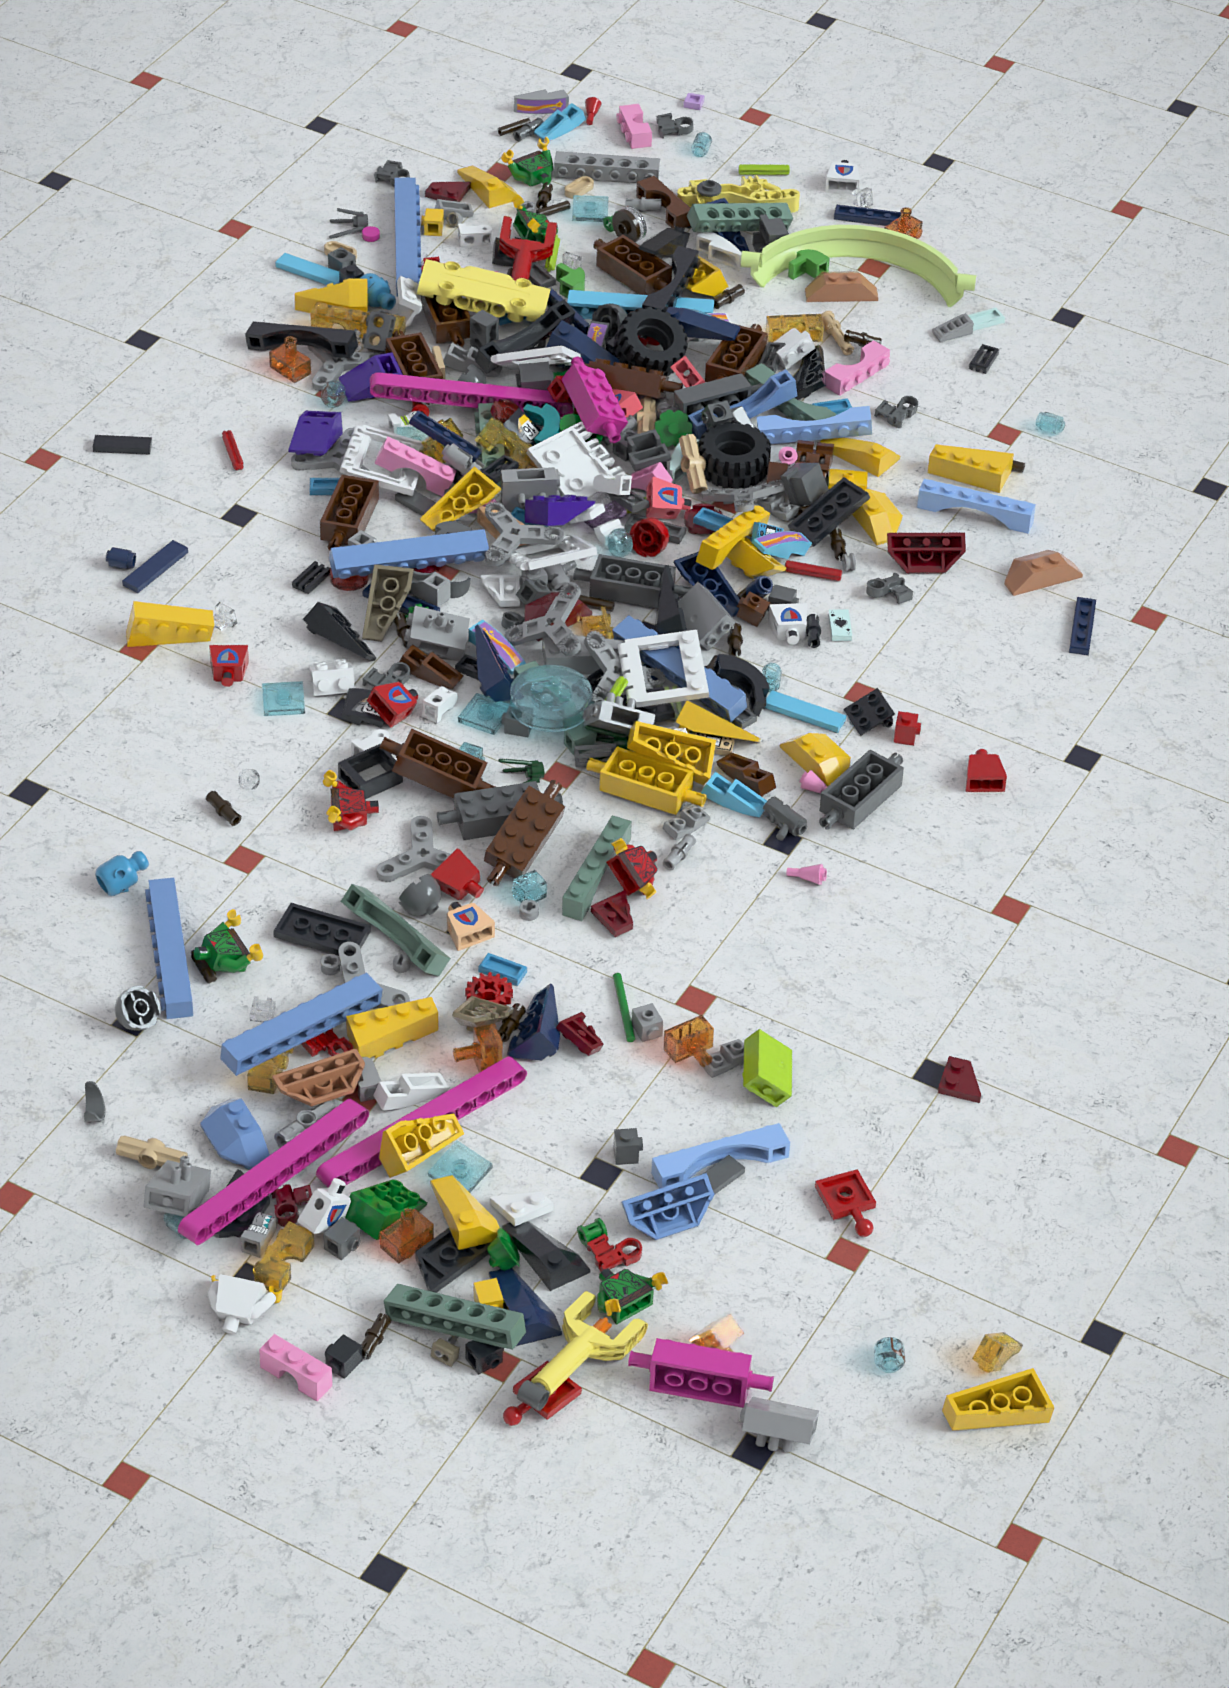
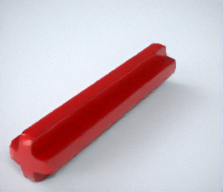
[222,430,244,470]
[785,560,842,581]

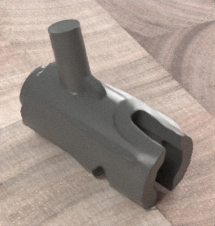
[762,796,807,841]

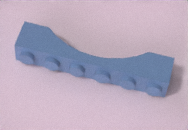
[688,369,797,440]

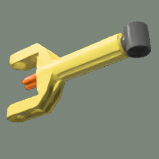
[517,1291,648,1411]

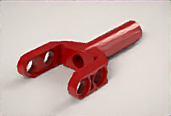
[499,216,557,280]

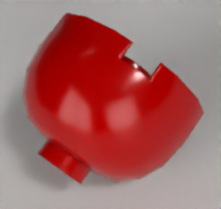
[629,518,669,557]

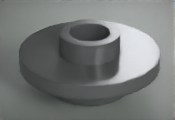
[697,180,722,197]

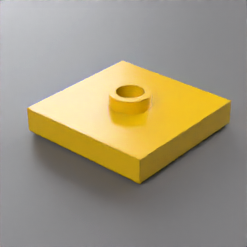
[828,469,868,490]

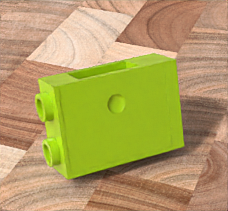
[742,1029,792,1107]

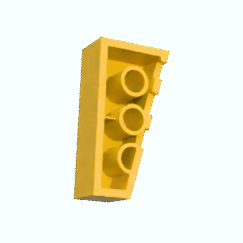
[928,444,1014,493]
[126,601,214,647]
[627,721,716,786]
[346,997,438,1058]
[942,1368,1055,1431]

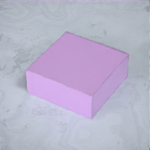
[684,93,705,110]

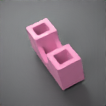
[616,104,652,149]
[259,1334,332,1401]

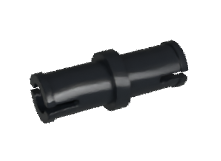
[806,614,821,648]

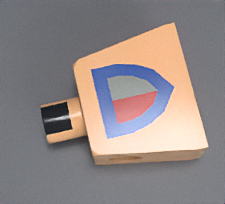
[447,902,495,951]

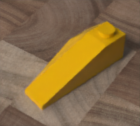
[457,165,517,208]
[687,256,729,296]
[294,279,368,322]
[820,437,901,477]
[420,466,501,532]
[676,700,761,742]
[379,1114,464,1178]
[430,1175,500,1250]

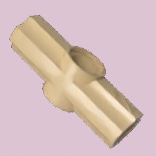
[637,396,656,434]
[679,434,708,494]
[116,1136,188,1169]

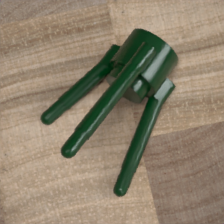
[585,725,630,760]
[498,758,545,783]

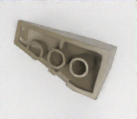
[362,564,414,642]
[452,996,514,1032]

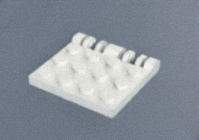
[526,422,626,500]

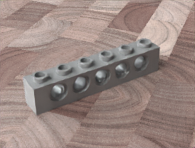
[554,151,660,183]

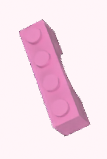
[825,340,890,396]
[375,436,457,497]

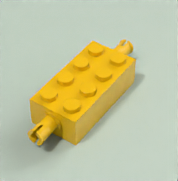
[586,747,707,815]

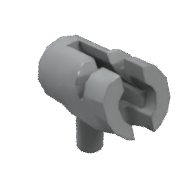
[441,443,485,476]
[543,560,577,593]

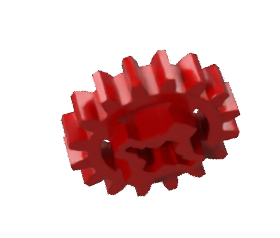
[465,972,513,1006]

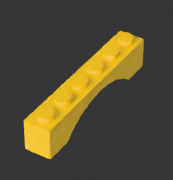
[696,505,770,570]

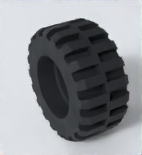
[614,307,688,376]
[698,422,771,489]

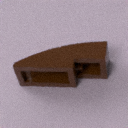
[399,644,464,689]
[716,752,776,797]

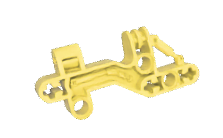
[677,175,800,213]

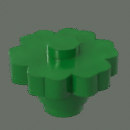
[654,410,692,447]

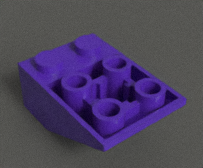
[339,353,402,402]
[288,410,343,456]
[525,494,595,526]

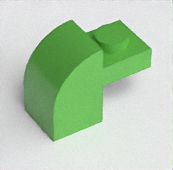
[788,249,830,280]
[556,263,585,298]

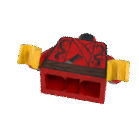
[323,770,379,831]
[606,838,658,900]

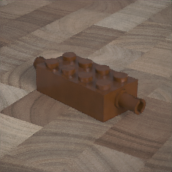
[593,235,672,295]
[421,295,471,347]
[705,323,768,382]
[386,330,443,405]
[584,358,683,398]
[320,474,379,551]
[379,728,496,799]
[484,780,565,886]

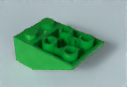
[345,1179,428,1240]

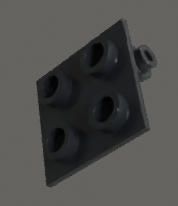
[843,688,895,736]

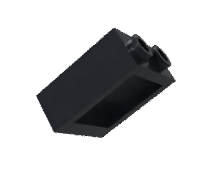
[338,744,403,799]

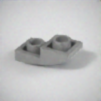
[757,494,799,521]
[663,805,710,840]
[700,1039,744,1078]

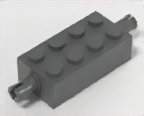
[658,373,762,422]
[573,554,692,608]
[819,749,904,830]
[437,781,563,840]

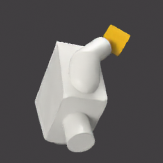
[207,1274,283,1334]

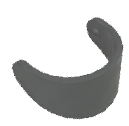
[450,577,471,598]
[84,1081,105,1122]

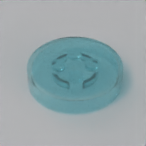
[510,665,592,732]

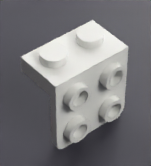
[397,276,422,331]
[771,328,815,370]
[309,659,355,696]

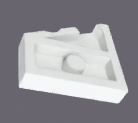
[481,575,520,607]
[490,1192,554,1226]

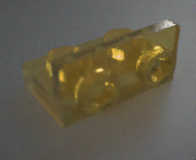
[581,607,614,639]

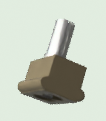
[431,1335,460,1367]

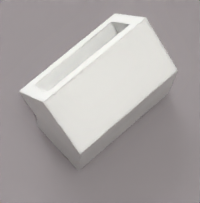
[593,519,625,546]

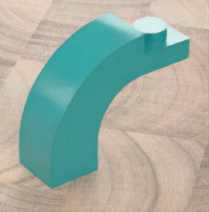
[523,404,561,444]

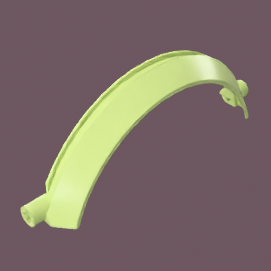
[741,225,976,307]

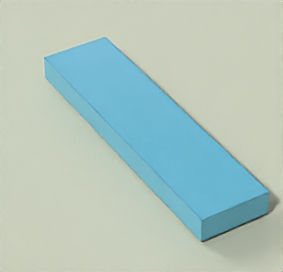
[275,253,339,285]
[765,690,846,733]

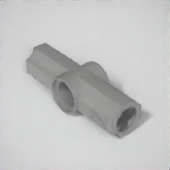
[274,1101,335,1148]

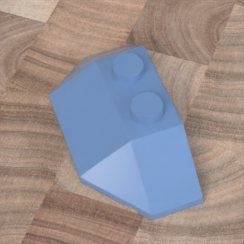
[200,1098,270,1170]
[621,1173,714,1240]

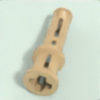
[819,311,854,355]

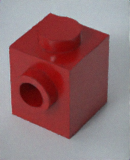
[547,376,572,403]
[894,711,922,746]

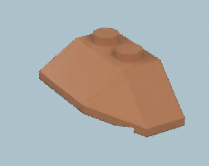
[805,271,878,302]
[1004,550,1083,596]
[272,1049,365,1107]

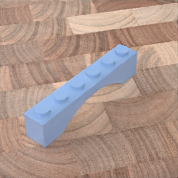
[757,406,872,444]
[917,479,1036,534]
[651,1123,790,1189]

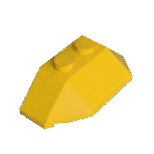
[852,489,903,545]
[726,536,786,578]
[780,733,851,787]

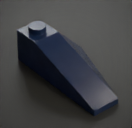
[667,307,740,341]
[673,551,740,617]
[475,624,524,702]

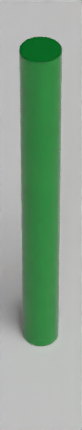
[613,973,635,1042]

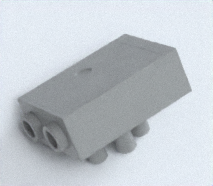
[501,467,560,512]
[678,582,736,651]
[404,606,470,661]
[583,692,655,736]
[143,1156,211,1217]
[739,1397,819,1452]

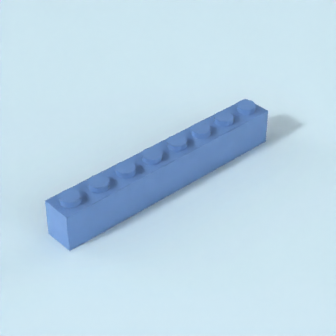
[329,529,489,579]
[612,615,747,722]
[145,877,193,1019]
[220,973,383,1076]

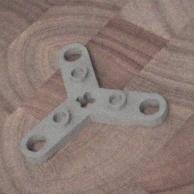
[308,346,381,392]
[291,427,370,475]
[702,480,785,512]
[485,502,564,567]
[504,582,581,656]
[584,631,666,705]
[377,816,451,882]
[339,942,410,1008]

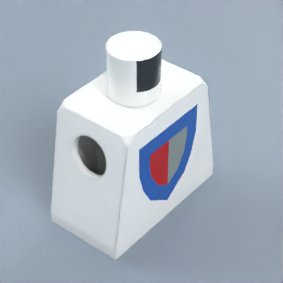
[825,160,860,195]
[769,603,807,645]
[297,1178,351,1234]

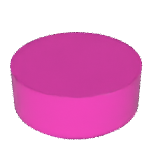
[362,226,380,242]

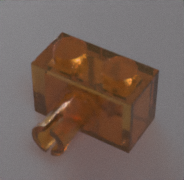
[884,207,923,239]
[269,336,311,383]
[663,1015,714,1067]
[453,1023,503,1073]
[380,1208,434,1264]
[689,1314,744,1352]

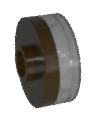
[612,206,647,242]

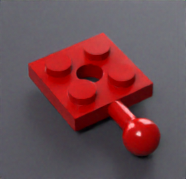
[815,1169,876,1237]
[503,1360,582,1426]

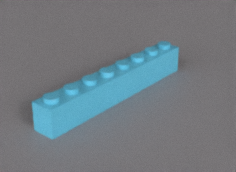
[567,290,714,319]

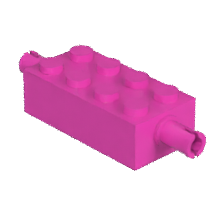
[561,356,628,443]
[628,1338,774,1408]

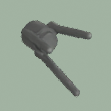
[329,208,368,239]

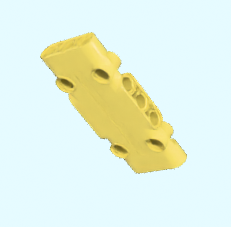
[417,259,550,322]

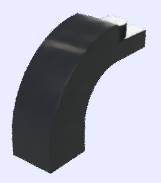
[713,654,770,717]

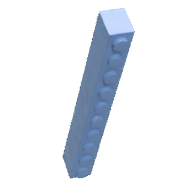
[394,178,421,297]

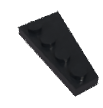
[795,344,826,400]

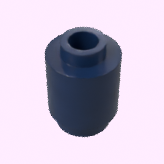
[106,547,136,570]
[746,576,773,598]

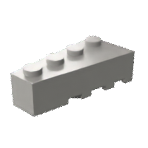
[542,635,625,676]

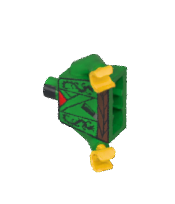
[501,137,553,187]
[512,194,558,243]
[194,909,263,973]
[597,1268,668,1325]

